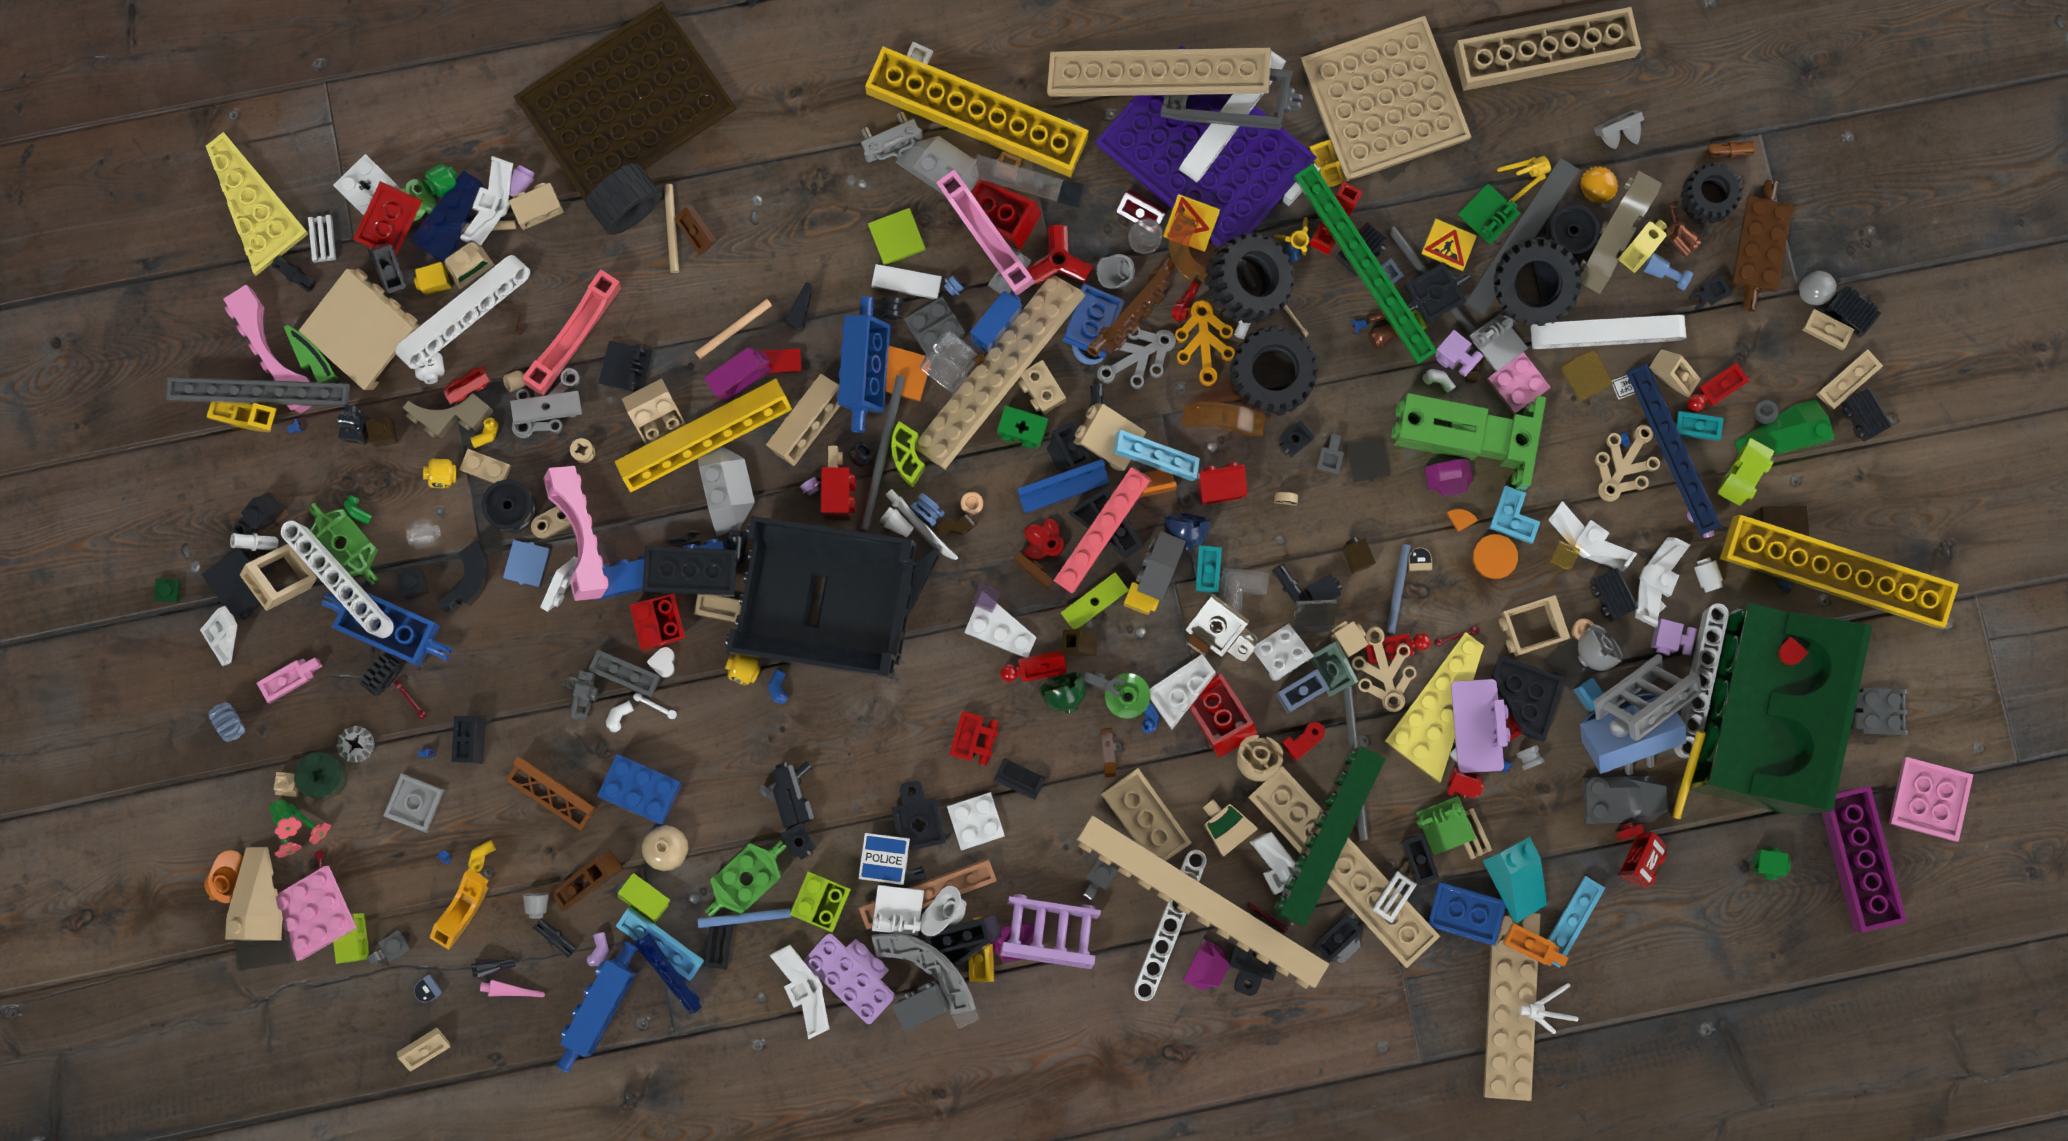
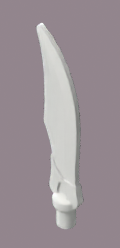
[886,489,958,560]

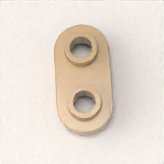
[531,506,571,539]

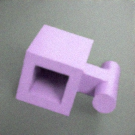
[1436,330,1483,377]
[1651,619,1697,656]

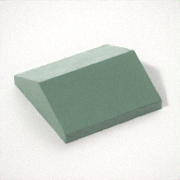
[1310,641,1358,697]

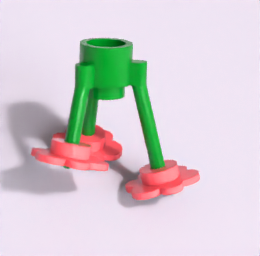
[269,799,331,858]

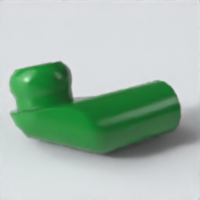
[344,495,372,525]

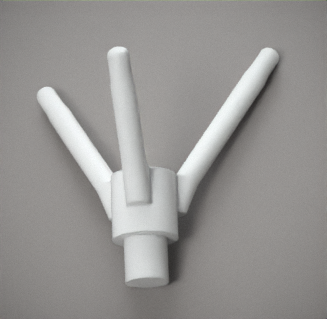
[1519,983,1578,1034]

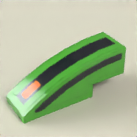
[284,325,340,383]

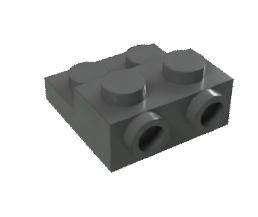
[904,297,965,358]

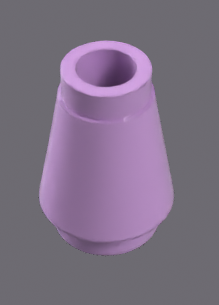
[509,165,535,197]

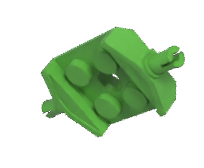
[307,503,379,585]
[704,840,787,917]

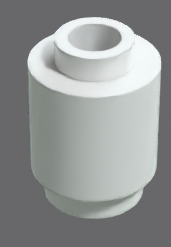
[1694,557,1723,592]

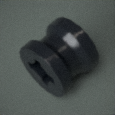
[880,297,904,320]

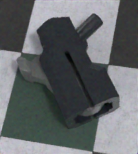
[759,761,815,828]

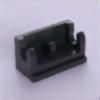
[451,716,486,764]
[994,758,1046,800]

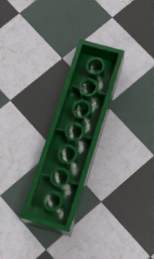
[1274,746,1386,927]

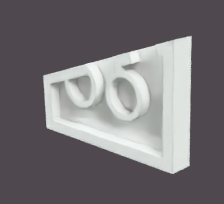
[965,591,1036,658]
[1150,654,1216,730]

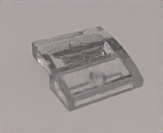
[920,328,978,393]

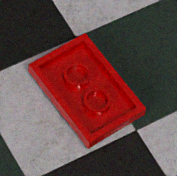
[353,181,422,257]

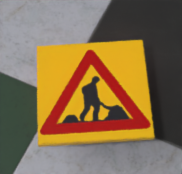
[1163,194,1220,252]
[1421,219,1477,271]

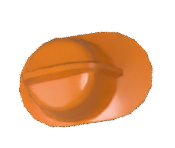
[204,850,243,903]

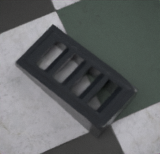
[785,282,812,333]

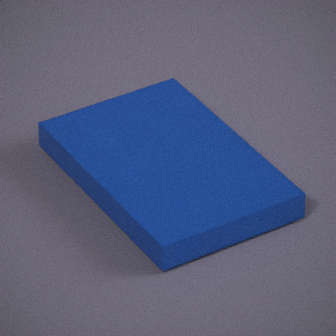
[1062,284,1125,358]
[1428,882,1506,946]

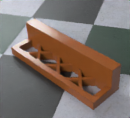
[505,757,597,831]

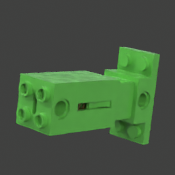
[1391,393,1546,492]

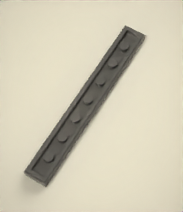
[1465,158,1579,316]
[166,377,350,407]

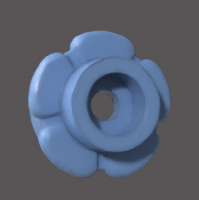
[944,275,964,296]

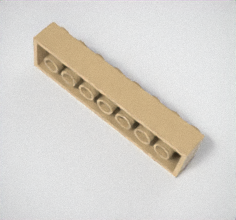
[1454,7,1641,91]

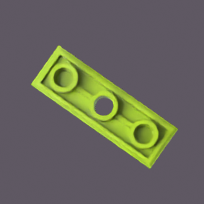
[1060,573,1129,629]

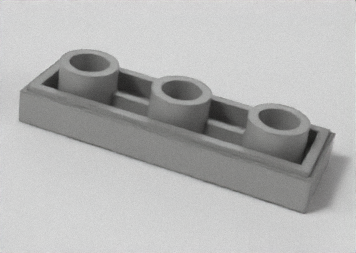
[510,391,582,425]

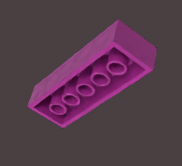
[1822,786,1907,932]

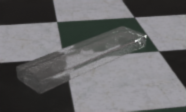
[971,154,1063,201]

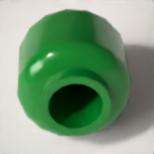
[422,163,457,197]

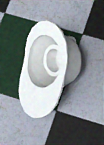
[920,886,967,936]

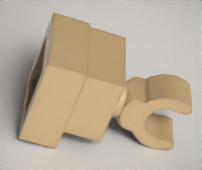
[274,772,301,798]

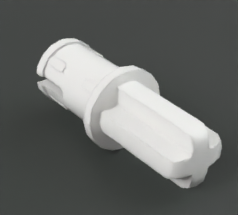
[230,533,278,551]

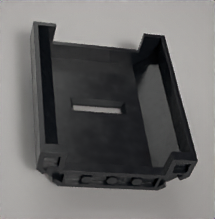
[725,516,917,679]

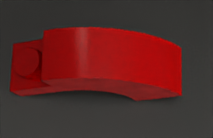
[1309,181,1363,255]

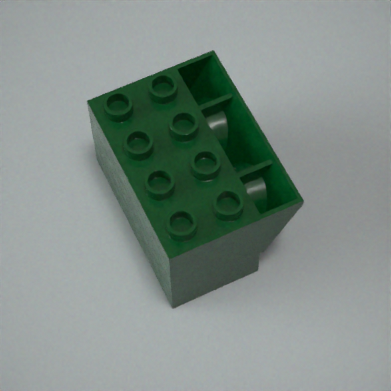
[1689,603,1872,816]

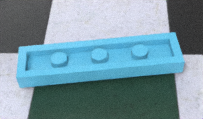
[1113,430,1200,481]
[1547,876,1605,968]
[616,906,704,981]

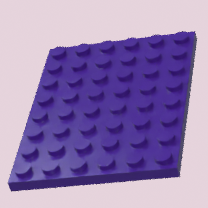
[1095,44,1317,247]

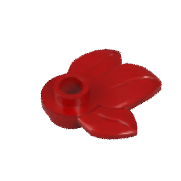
[1023,518,1064,560]

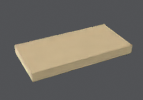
[1101,768,1192,861]

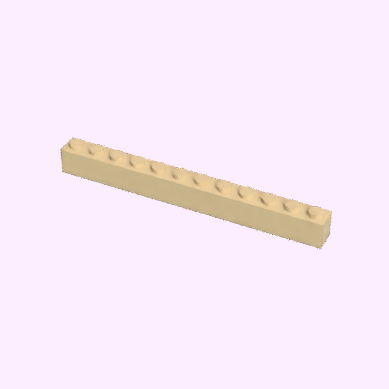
[1076,815,1329,989]

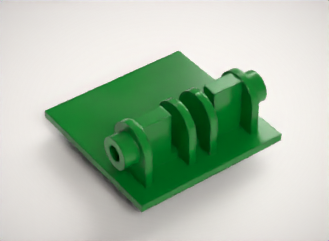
[1458,184,1521,245]

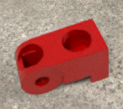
[1280,722,1325,761]

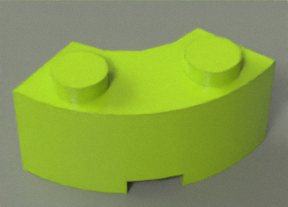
[892,421,925,487]
[1717,438,1774,506]

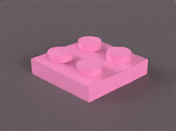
[1487,352,1551,415]

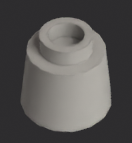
[522,893,549,918]

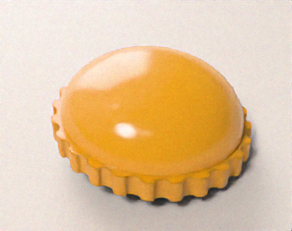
[1580,166,1618,204]

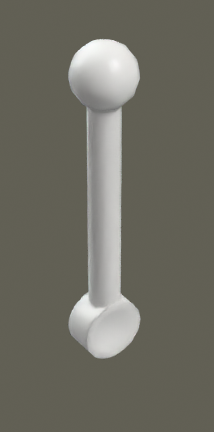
[633,692,677,719]

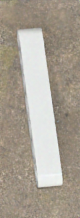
[1179,51,1286,182]
[395,255,530,369]
[1530,315,1686,349]
[281,521,393,638]
[1674,604,1729,758]
[1134,850,1206,1001]

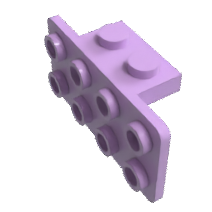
[1451,679,1510,773]
[804,933,895,1024]

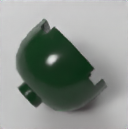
[1039,672,1086,714]

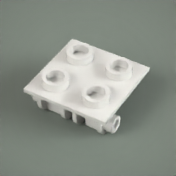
[1253,623,1314,681]
[872,885,924,936]

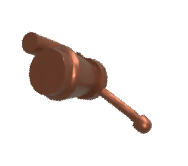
[1667,204,1701,257]
[1366,311,1399,349]

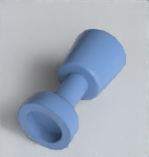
[1643,252,1693,291]

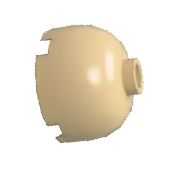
[1236,735,1283,782]
[642,825,689,871]

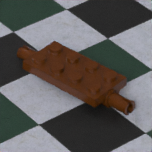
[1731,180,1793,312]
[1087,258,1175,357]

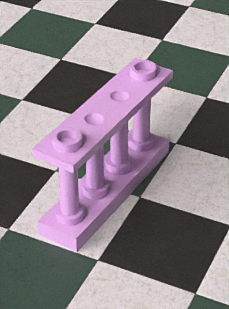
[1000,894,1101,969]

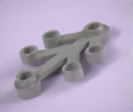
[1097,327,1176,389]
[512,368,580,438]

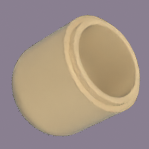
[503,371,525,392]

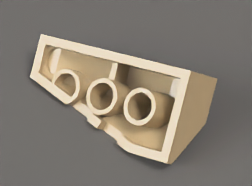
[225,847,283,941]

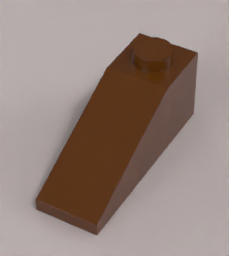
[551,850,623,912]

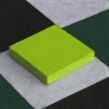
[868,208,926,266]

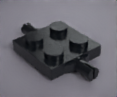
[1405,262,1472,324]

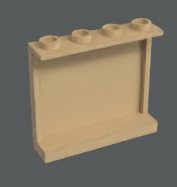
[299,269,420,390]

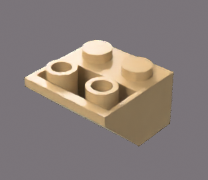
[622,378,686,445]

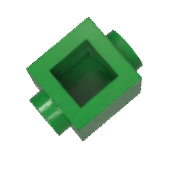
[1752,847,1791,881]

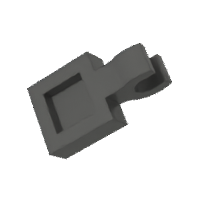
[1316,433,1344,475]
[1083,671,1125,697]
[1083,859,1118,900]
[366,930,411,965]

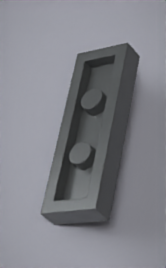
[588,649,661,698]

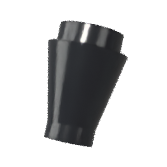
[726,530,748,563]

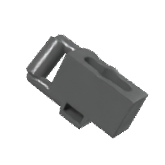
[570,671,598,722]

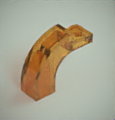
[1168,210,1208,283]
[1182,402,1265,436]

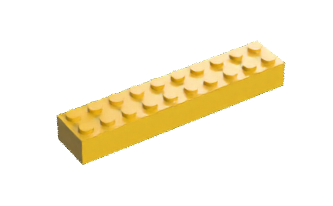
[865,47,1089,178]
[1720,515,1959,628]

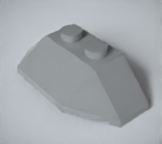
[896,136,979,195]
[698,446,755,537]

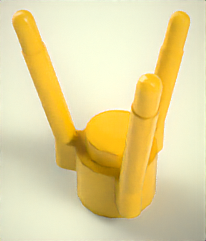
[1497,156,1551,202]
[1274,217,1309,255]

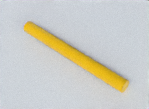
[1672,730,1706,819]

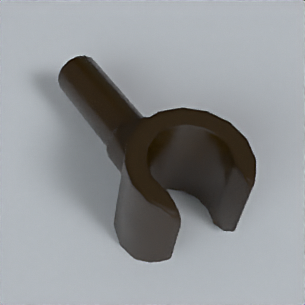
[1465,353,1485,383]

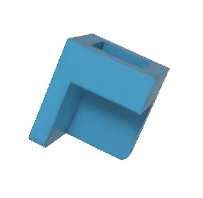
[1573,678,1607,712]

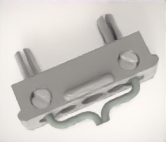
[861,112,923,163]

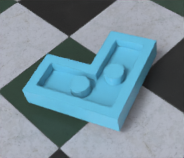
[1489,485,1540,544]

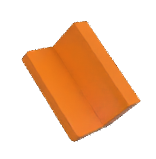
[1140,470,1177,498]

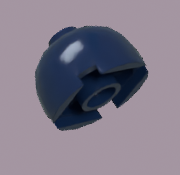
[1164,513,1210,551]

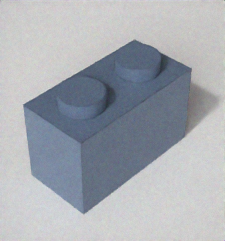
[1276,669,1329,714]

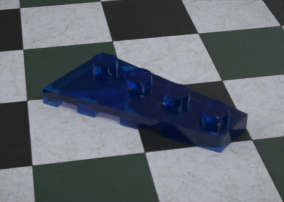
[410,170,483,264]
[632,933,702,1014]

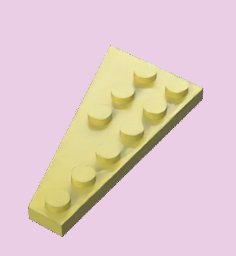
[206,132,309,276]
[1384,632,1484,783]

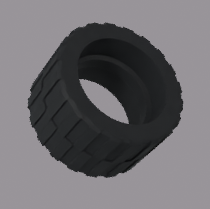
[586,163,662,235]

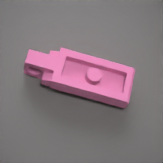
[257,658,323,703]

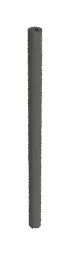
[1388,226,1477,336]
[860,375,905,530]
[1343,686,1369,841]

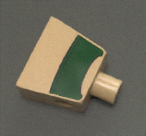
[445,242,495,289]
[1203,799,1257,857]

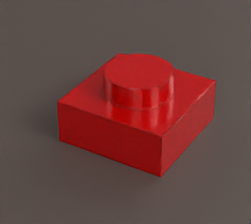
[1615,821,1645,841]

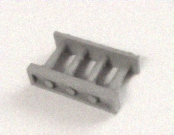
[1594,654,1702,741]

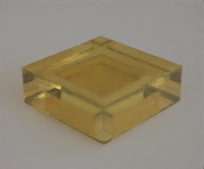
[1550,541,1580,571]

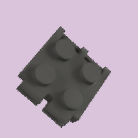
[1853,688,1908,735]

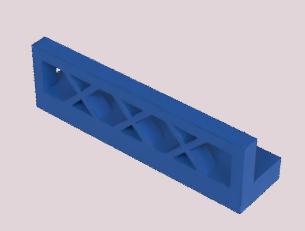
[1017,459,1110,514]

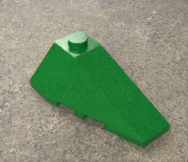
[1734,400,1835,456]

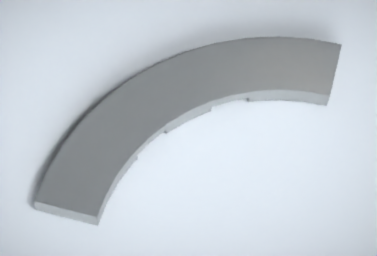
[871,933,976,1014]

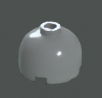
[1578,624,1623,671]

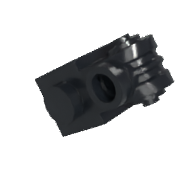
[337,405,370,445]
[233,493,284,535]

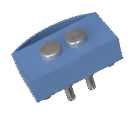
[1580,693,1687,775]

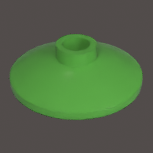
[1105,673,1151,719]

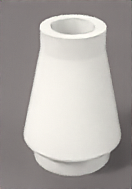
[879,507,914,538]

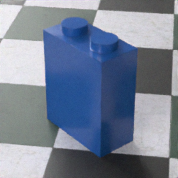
[970,291,1022,354]

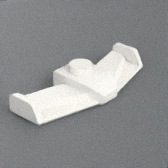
[460,156,513,246]
[1548,501,1637,572]
[1635,537,1690,627]
[1250,832,1297,926]
[769,945,829,1039]

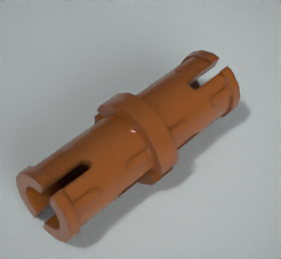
[1707,140,1755,158]

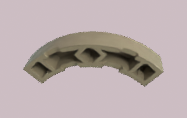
[1579,170,1662,294]

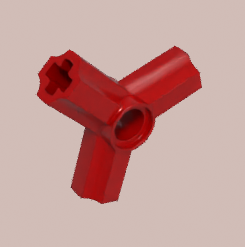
[1026,225,1093,286]

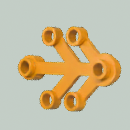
[1175,300,1235,386]

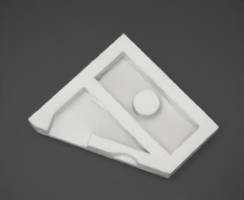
[540,556,578,612]
[200,606,237,666]

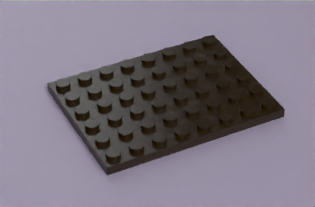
[513,1,737,203]

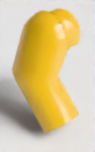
[471,417,498,448]
[468,840,496,872]

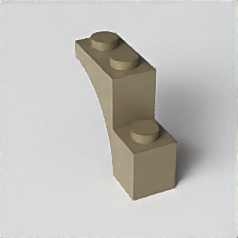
[403,393,494,439]

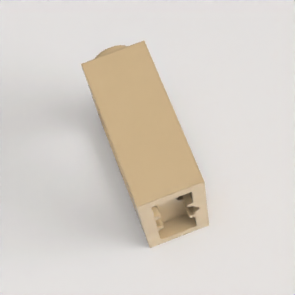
[240,544,317,611]
[1499,595,1570,657]

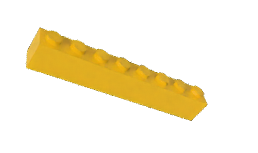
[615,379,792,492]

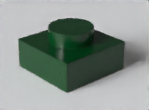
[154,578,181,603]

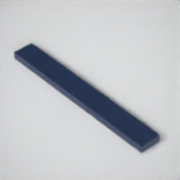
[1626,363,1722,536]

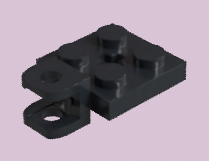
[891,781,946,851]
[1229,936,1287,996]

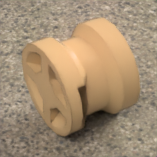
[570,438,595,464]

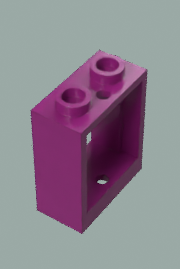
[704,347,772,401]

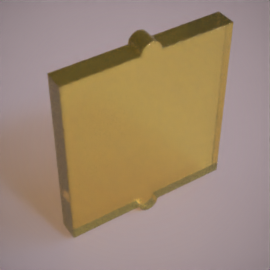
[1561,350,1613,402]

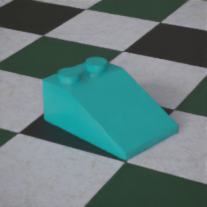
[1483,837,1547,923]

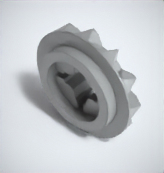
[336,726,374,763]

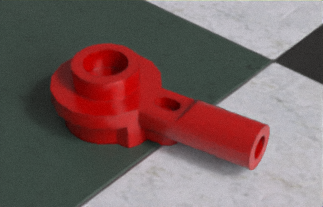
[1171,282,1199,323]

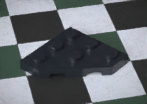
[1491,655,1565,742]

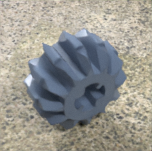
[209,702,245,742]

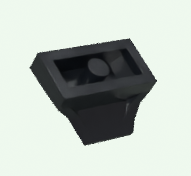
[1047,421,1093,470]
[1313,914,1363,964]

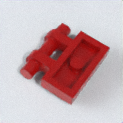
[444,365,490,404]
[949,711,999,766]

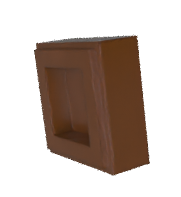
[1186,635,1210,656]

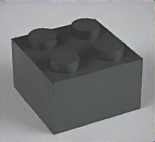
[1136,531,1186,601]
[892,980,950,1032]

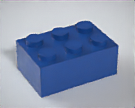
[598,754,683,825]

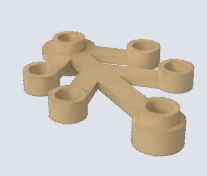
[1595,425,1660,502]
[1352,626,1416,712]

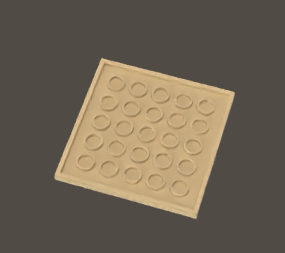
[1300,16,1471,182]

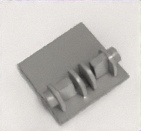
[1469,313,1528,372]

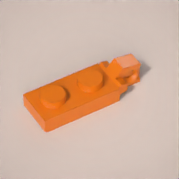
[1502,923,1568,966]

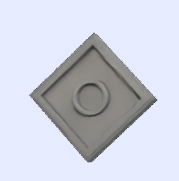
[383,773,445,833]

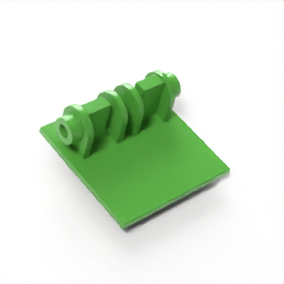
[1416,796,1476,855]

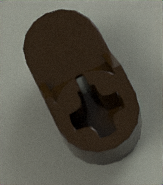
[931,513,978,540]

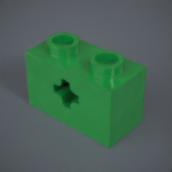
[997,405,1048,449]

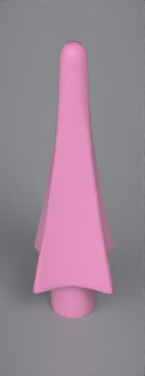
[480,979,545,997]

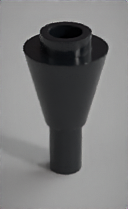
[471,958,515,981]

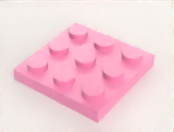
[1889,757,1973,842]
[276,866,357,961]

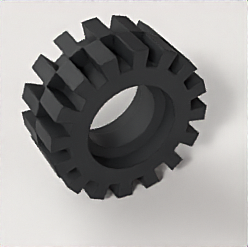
[360,653,402,697]

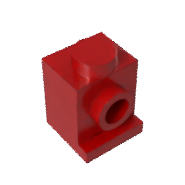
[1446,766,1484,799]

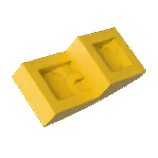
[1308,139,1346,188]

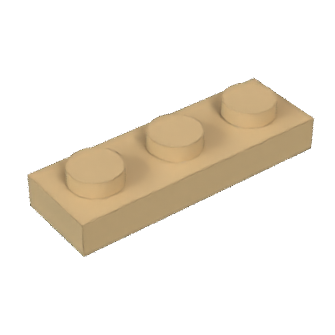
[1816,349,1883,411]

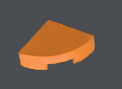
[1446,509,1478,533]

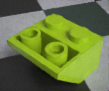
[790,872,851,933]

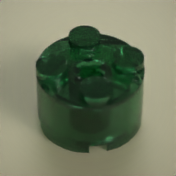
[294,752,348,799]

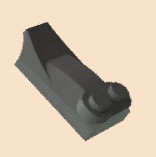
[1582,776,1668,824]

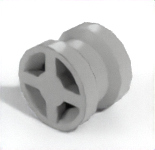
[1516,745,1545,771]

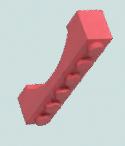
[522,269,621,396]
[1054,467,1152,593]

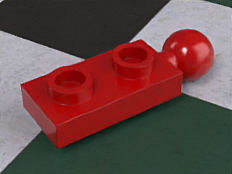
[1687,363,1750,412]
[1365,633,1431,665]
[1000,650,1067,683]

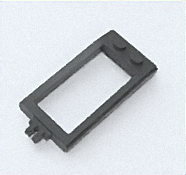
[1161,68,1303,130]

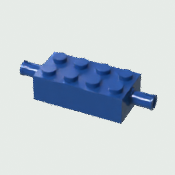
[837,297,890,433]
[322,591,453,667]
[556,941,638,1073]

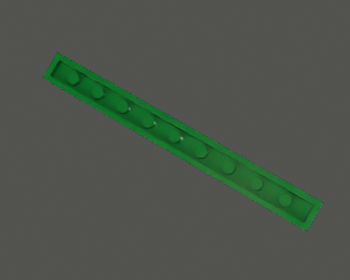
[1294,164,1437,365]

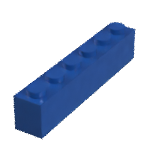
[596,539,726,601]

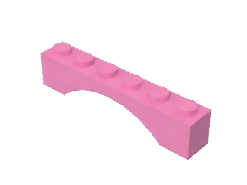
[936,169,1035,295]
[223,285,312,414]
[543,466,608,601]

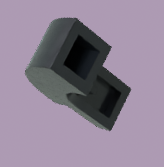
[437,540,489,613]

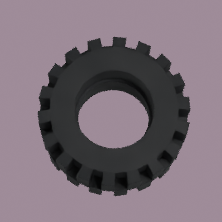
[1681,162,1743,224]

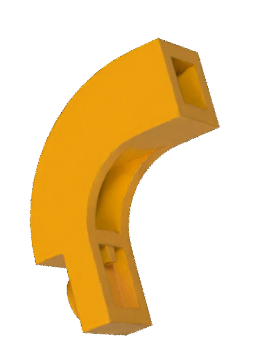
[429,868,489,950]

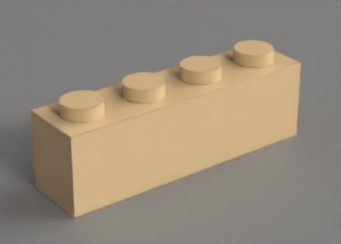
[766,374,840,466]

